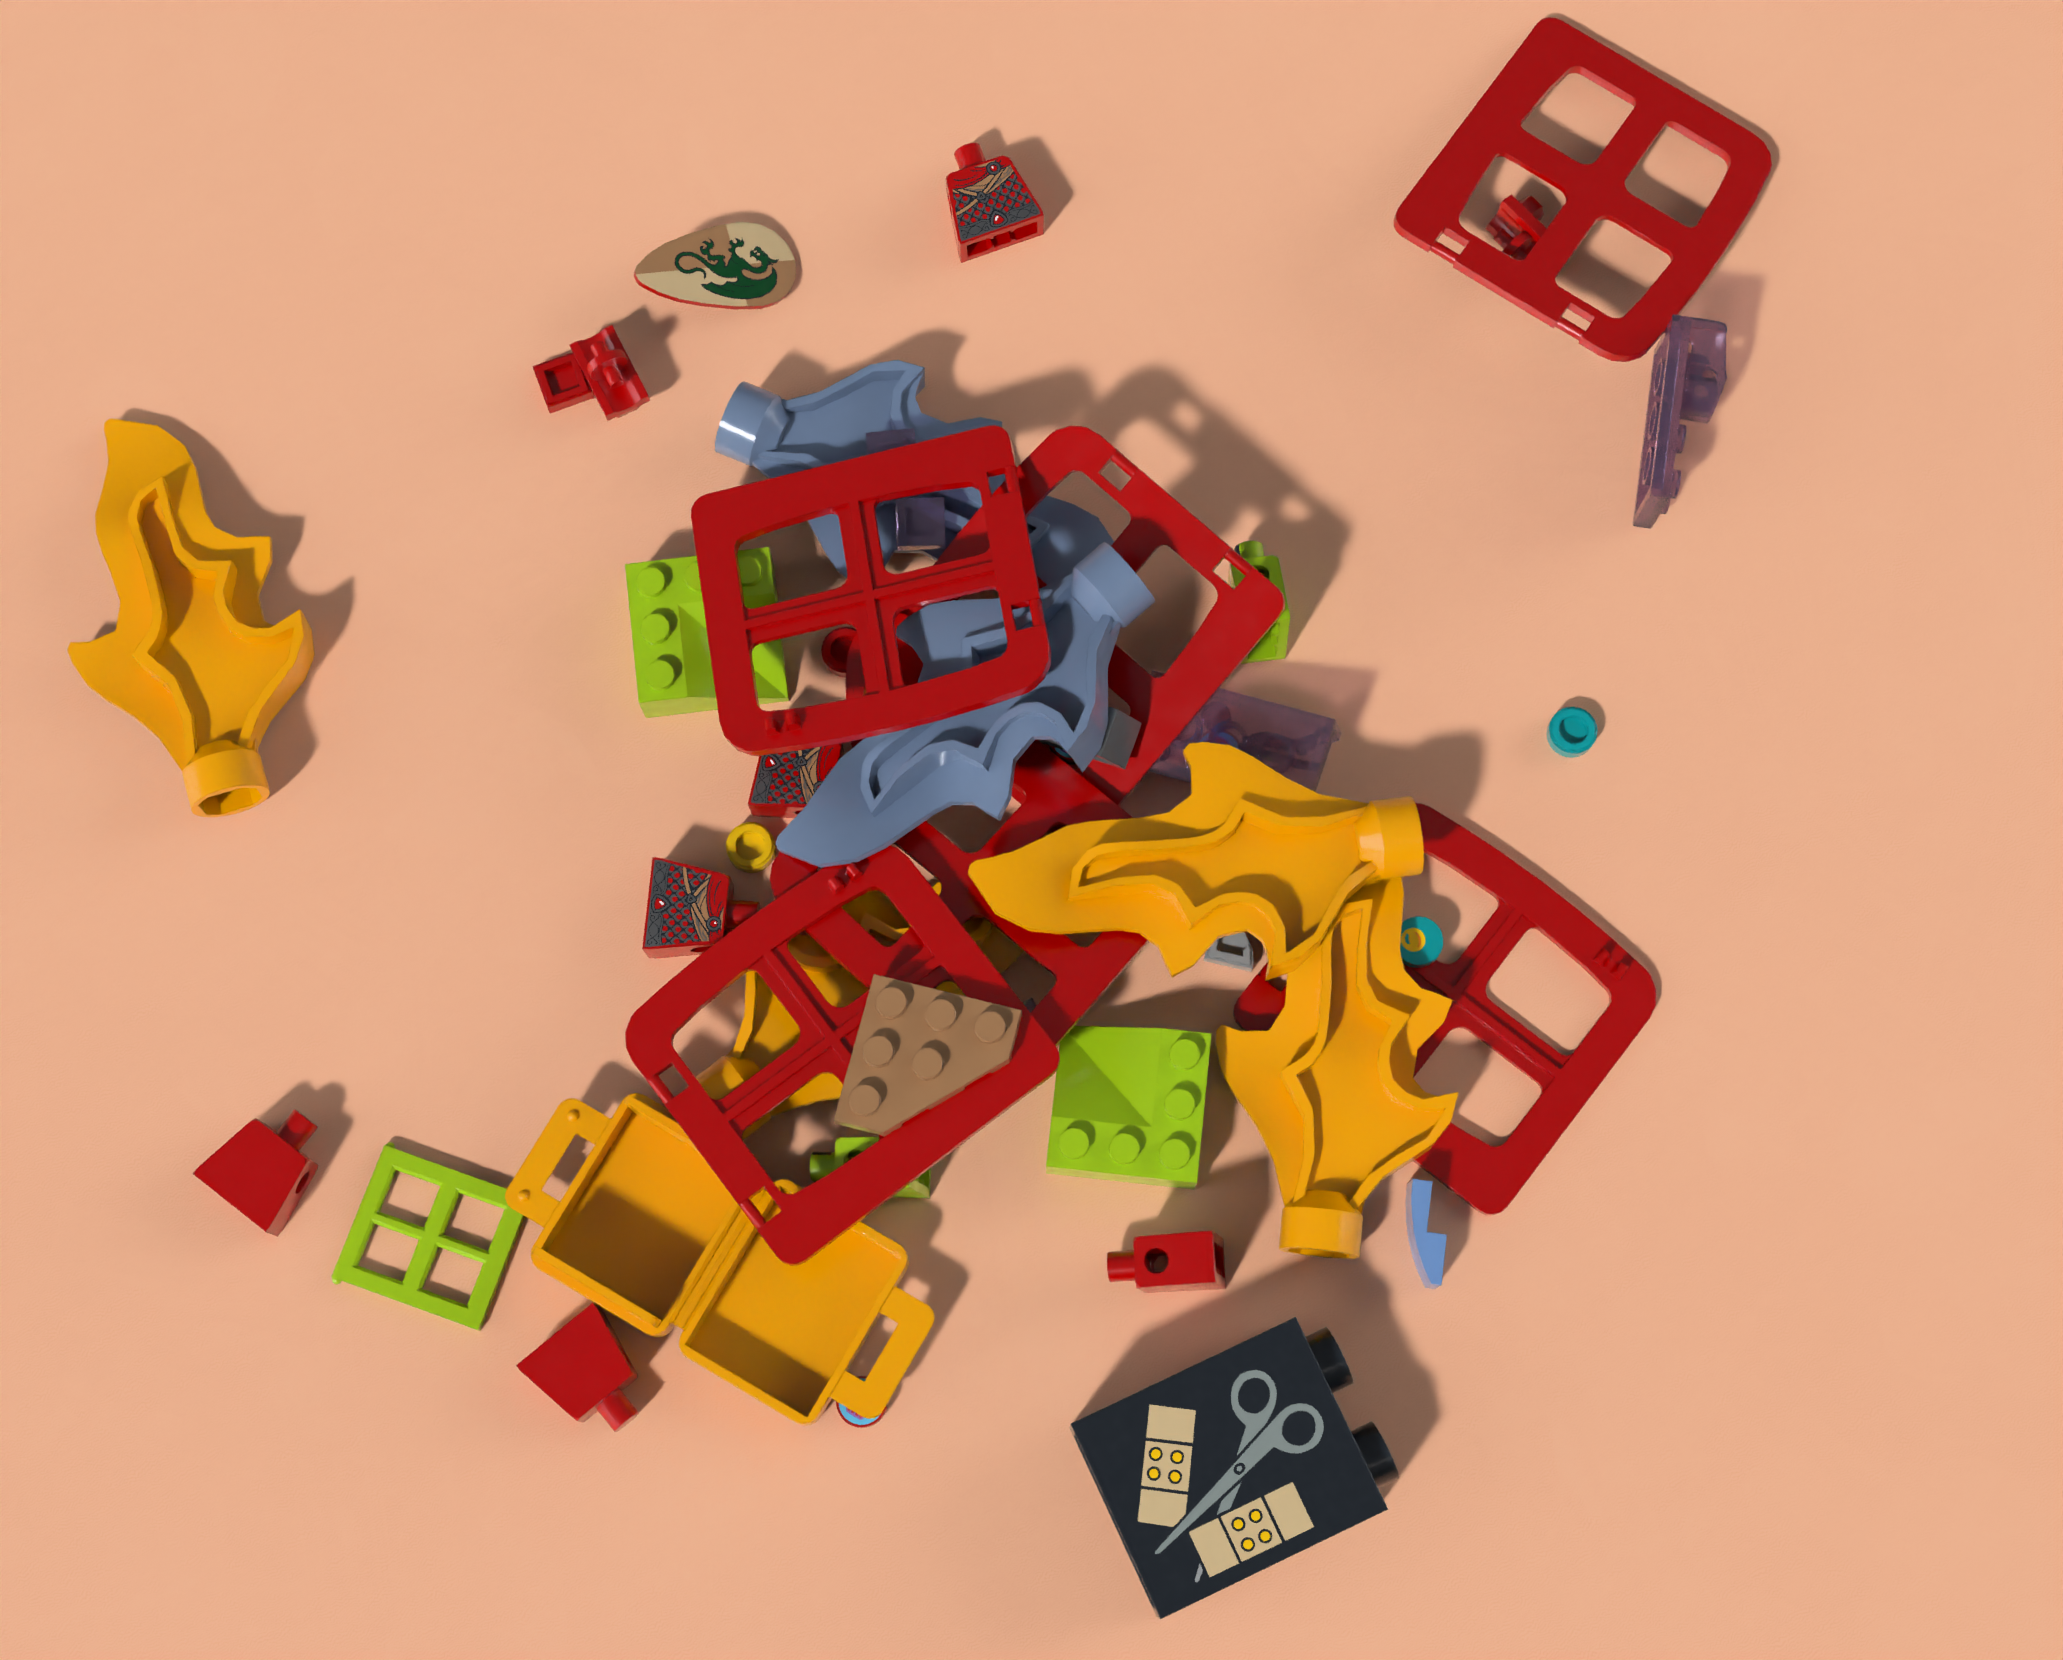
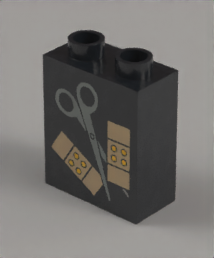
[1069,1317,1399,1619]

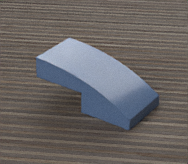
[1405,1179,1447,1289]

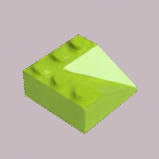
[625,547,789,718]
[1046,1026,1212,1190]

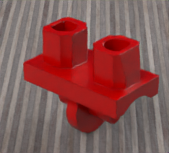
[1485,194,1547,260]
[569,325,650,421]

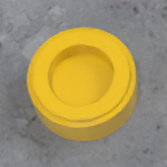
[726,822,776,873]

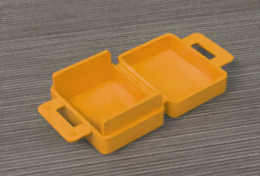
[505,1093,934,1426]

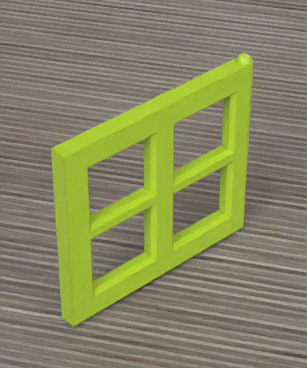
[331,1142,525,1331]

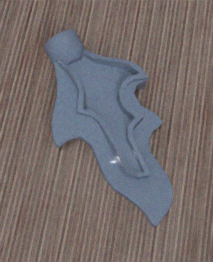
[715,360,1114,590]
[776,541,1155,868]

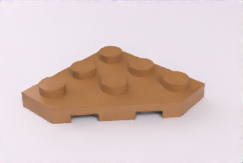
[834,974,1022,1136]

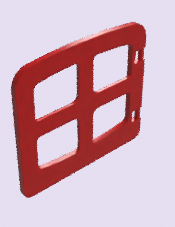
[1393,17,1772,362]
[691,425,1051,756]
[900,425,1286,833]
[770,740,1149,1046]
[1233,803,1656,1216]
[625,845,1060,1266]

